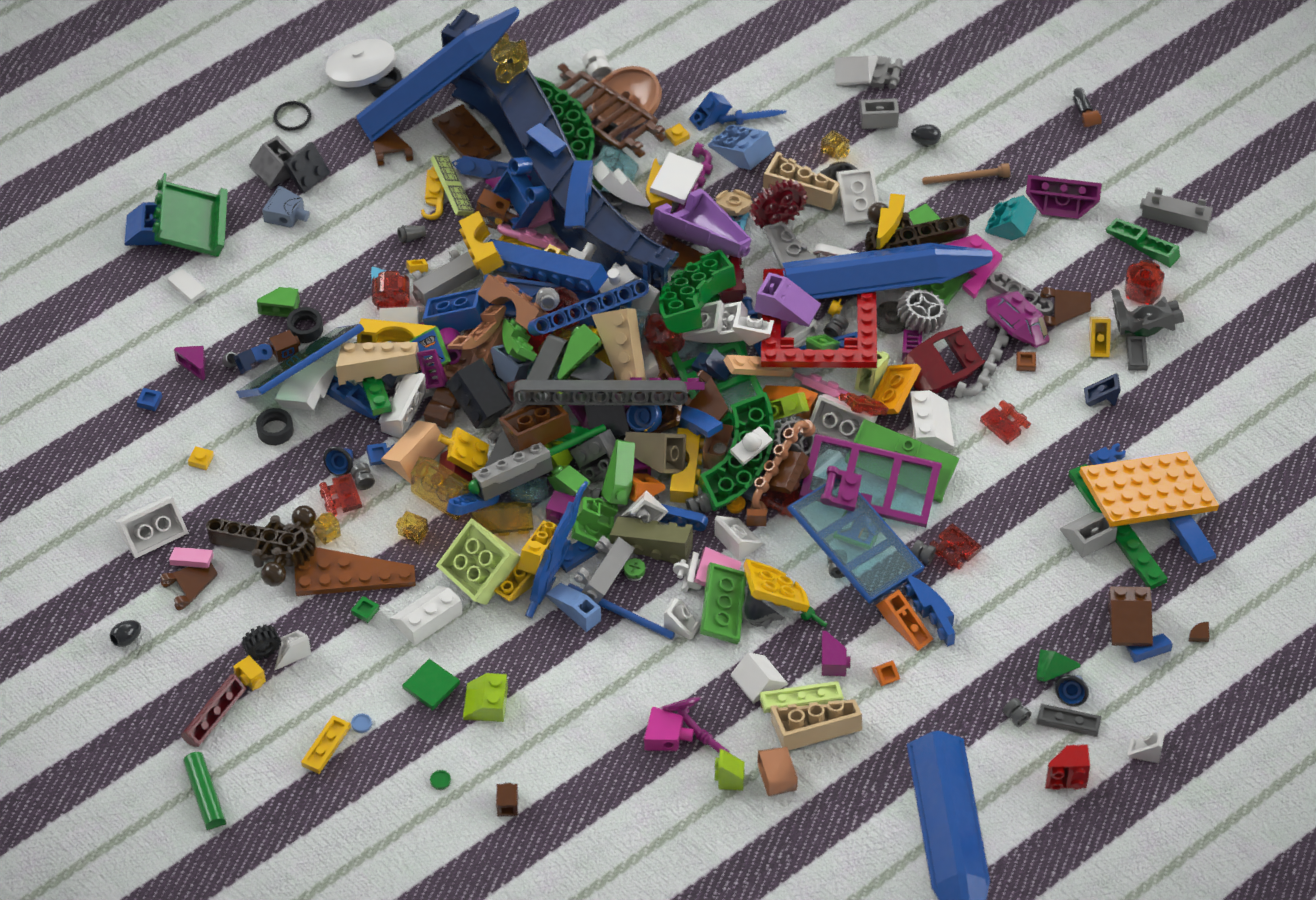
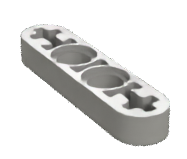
[990,272,1053,317]

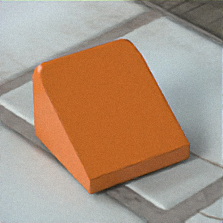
[872,660,900,686]

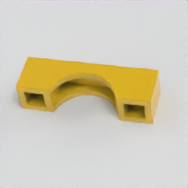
[459,211,504,275]
[357,318,436,343]
[670,428,705,503]

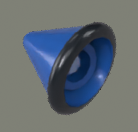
[323,446,353,477]
[1055,675,1089,706]

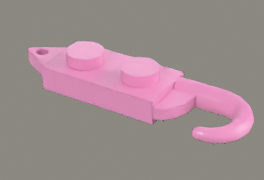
[497,224,568,251]
[794,372,864,406]

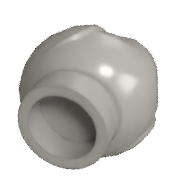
[536,287,560,311]

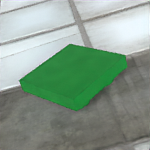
[402,659,460,710]

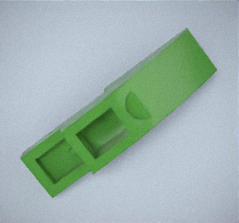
[502,318,537,362]

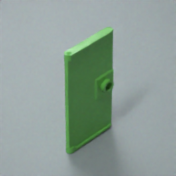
[844,419,960,503]

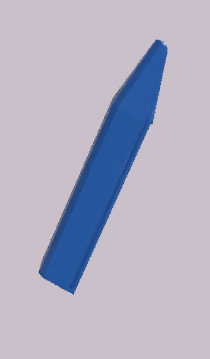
[356,6,519,143]
[782,243,993,299]
[907,731,990,900]

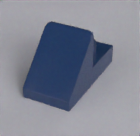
[691,349,731,382]
[1084,373,1121,407]

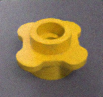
[828,298,843,317]

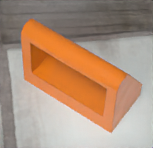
[629,473,666,502]

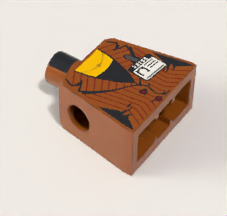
[475,188,518,230]

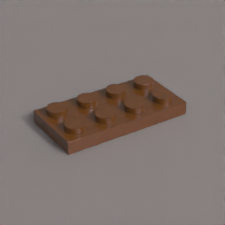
[432,104,502,160]

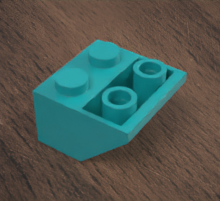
[985,195,1037,241]

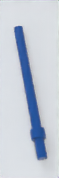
[568,583,675,640]

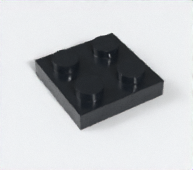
[283,142,331,194]

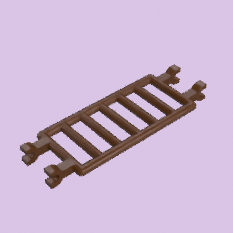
[557,63,666,158]

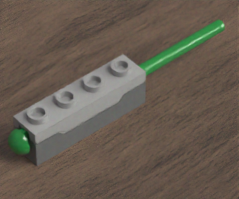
[468,424,606,501]

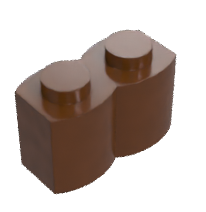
[424,386,461,429]

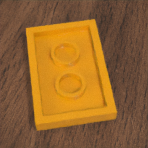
[866,364,921,415]

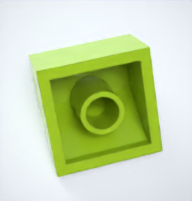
[463,673,508,722]

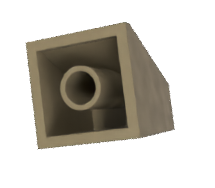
[624,432,686,473]

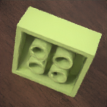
[436,518,520,605]

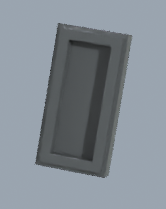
[1126,336,1148,371]

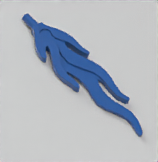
[525,481,588,618]

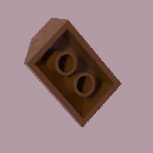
[499,405,572,452]

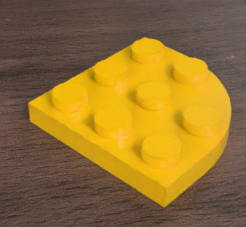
[743,559,810,612]

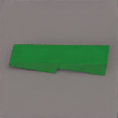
[1106,218,1180,268]

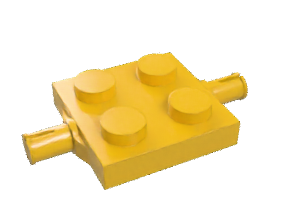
[438,427,489,473]

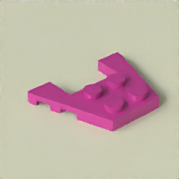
[944,234,1003,299]

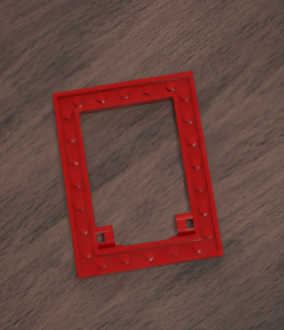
[761,268,877,368]

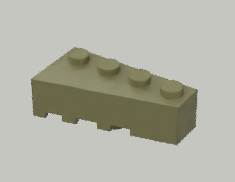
[610,516,693,564]

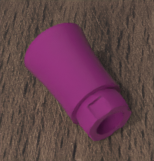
[440,328,462,365]

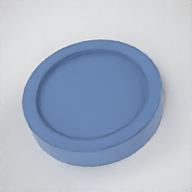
[351,713,372,733]

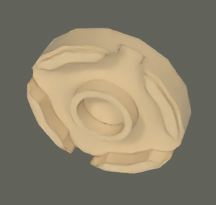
[716,190,752,216]

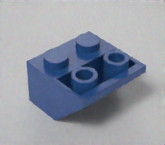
[124,202,162,246]

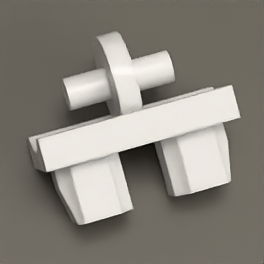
[673,552,702,592]

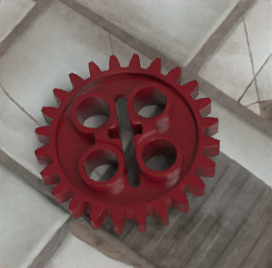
[749,179,808,228]

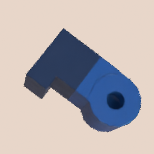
[233,344,273,374]

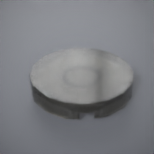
[876,301,908,334]

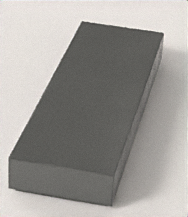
[1037,704,1102,737]

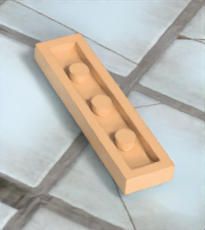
[723,355,794,377]

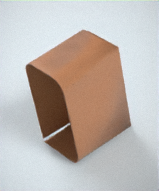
[703,424,733,470]
[757,747,798,796]

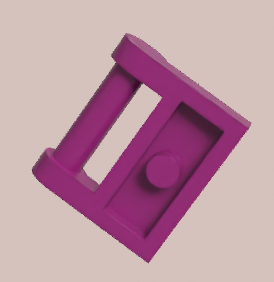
[820,466,862,512]

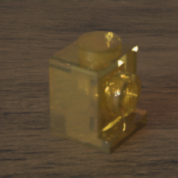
[821,130,850,160]
[314,511,341,545]
[396,511,428,545]

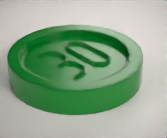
[430,770,451,790]

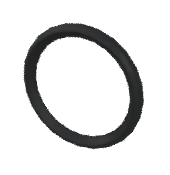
[273,101,311,131]

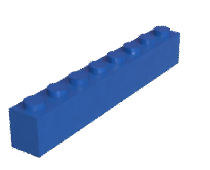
[488,239,609,293]

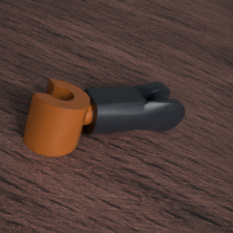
[1073,88,1102,127]

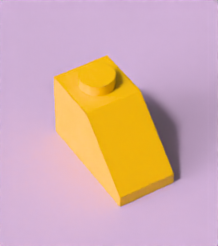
[1089,316,1111,357]

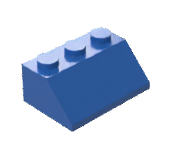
[422,287,485,333]

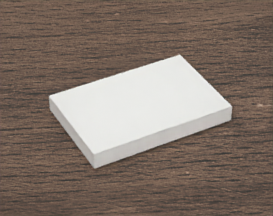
[650,152,703,205]
[836,168,879,226]

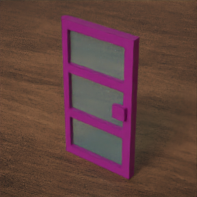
[799,434,942,528]

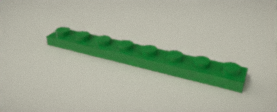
[1068,464,1168,590]

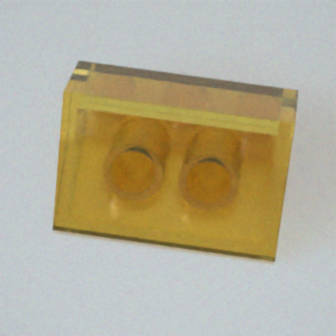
[411,456,470,521]
[472,500,534,536]

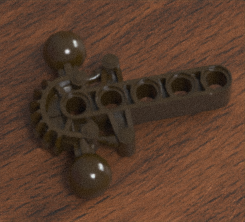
[865,202,970,251]
[206,505,317,587]

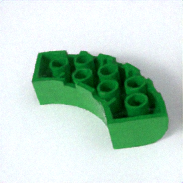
[534,76,594,161]
[659,249,737,333]
[699,392,774,511]

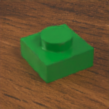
[351,596,380,623]

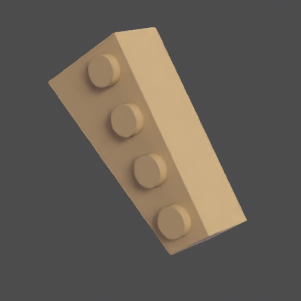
[763,152,839,211]
[592,308,646,380]
[336,342,419,385]
[770,699,862,751]

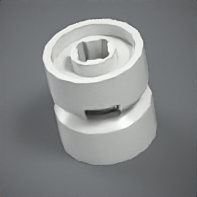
[582,49,612,81]

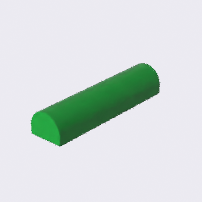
[183,752,227,830]

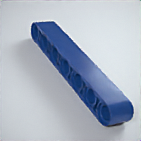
[527,279,649,337]

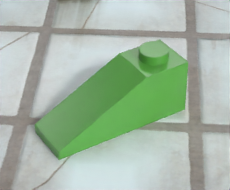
[557,324,602,380]
[600,440,635,505]

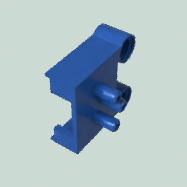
[492,157,550,229]

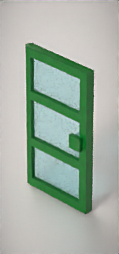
[663,333,764,425]

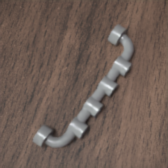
[954,316,1010,398]

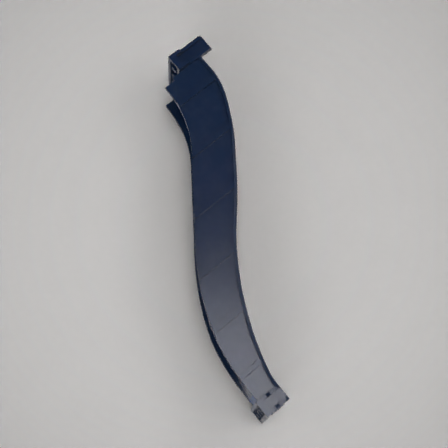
[441,9,679,314]

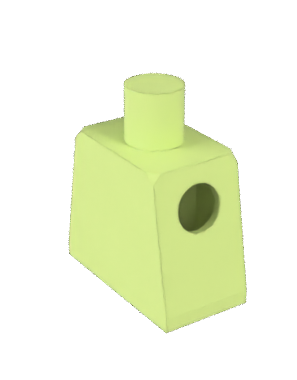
[855,351,890,397]

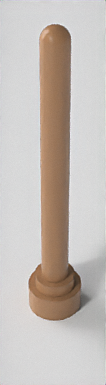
[922,163,1010,184]

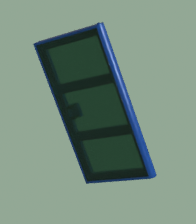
[236,324,364,398]

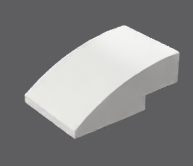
[593,160,651,207]
[683,300,748,343]
[275,362,336,411]

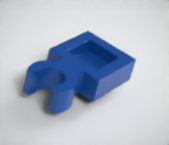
[366,443,395,466]
[1089,443,1126,465]

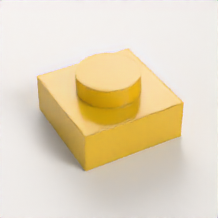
[665,123,690,146]
[406,259,428,274]
[188,446,214,470]

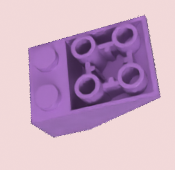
[755,273,821,327]

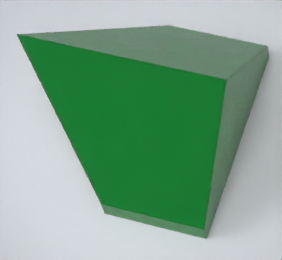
[1036,649,1081,682]

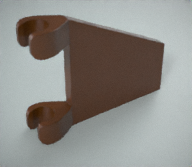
[373,129,414,166]
[662,234,705,270]
[1040,287,1091,327]
[654,349,690,398]
[683,370,729,421]
[160,563,218,611]

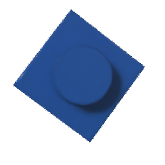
[136,388,162,411]

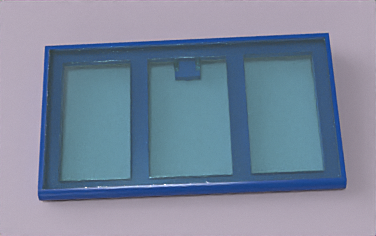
[787,478,925,604]

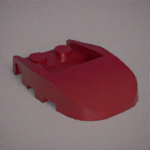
[903,326,985,394]

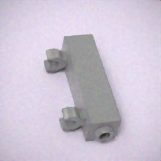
[1140,187,1213,233]
[412,249,480,306]
[574,536,635,604]

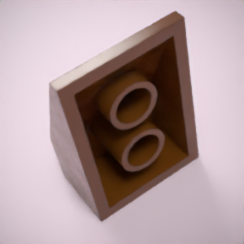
[1108,586,1153,646]

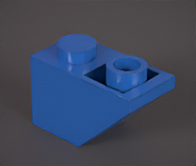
[689,91,733,131]

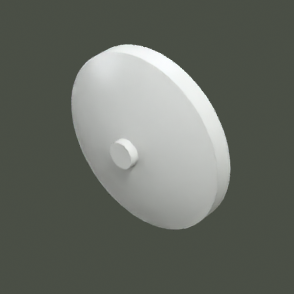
[325,39,397,87]

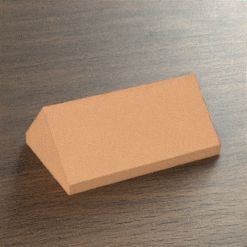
[381,421,447,484]

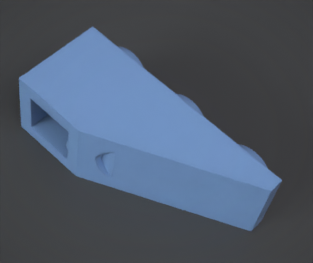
[546,583,601,632]

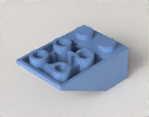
[707,124,775,170]

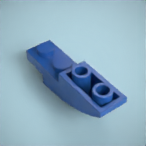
[904,575,956,647]

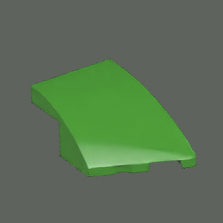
[571,497,618,547]

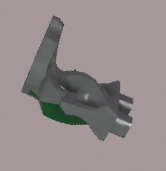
[1111,289,1184,337]

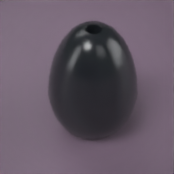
[911,124,941,146]
[110,620,141,647]

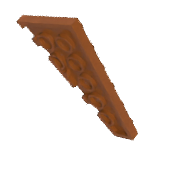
[295,547,416,596]

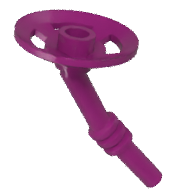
[661,696,730,754]

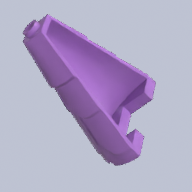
[653,188,752,258]

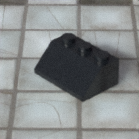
[446,358,513,429]

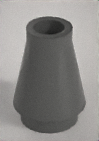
[397,225,426,243]

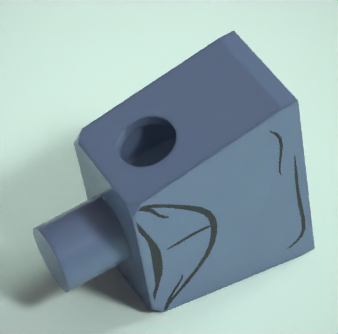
[262,186,310,228]

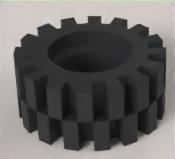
[241,624,281,661]

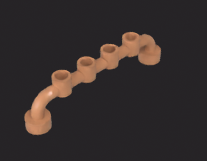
[750,420,816,512]

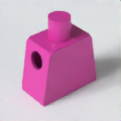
[644,707,694,751]

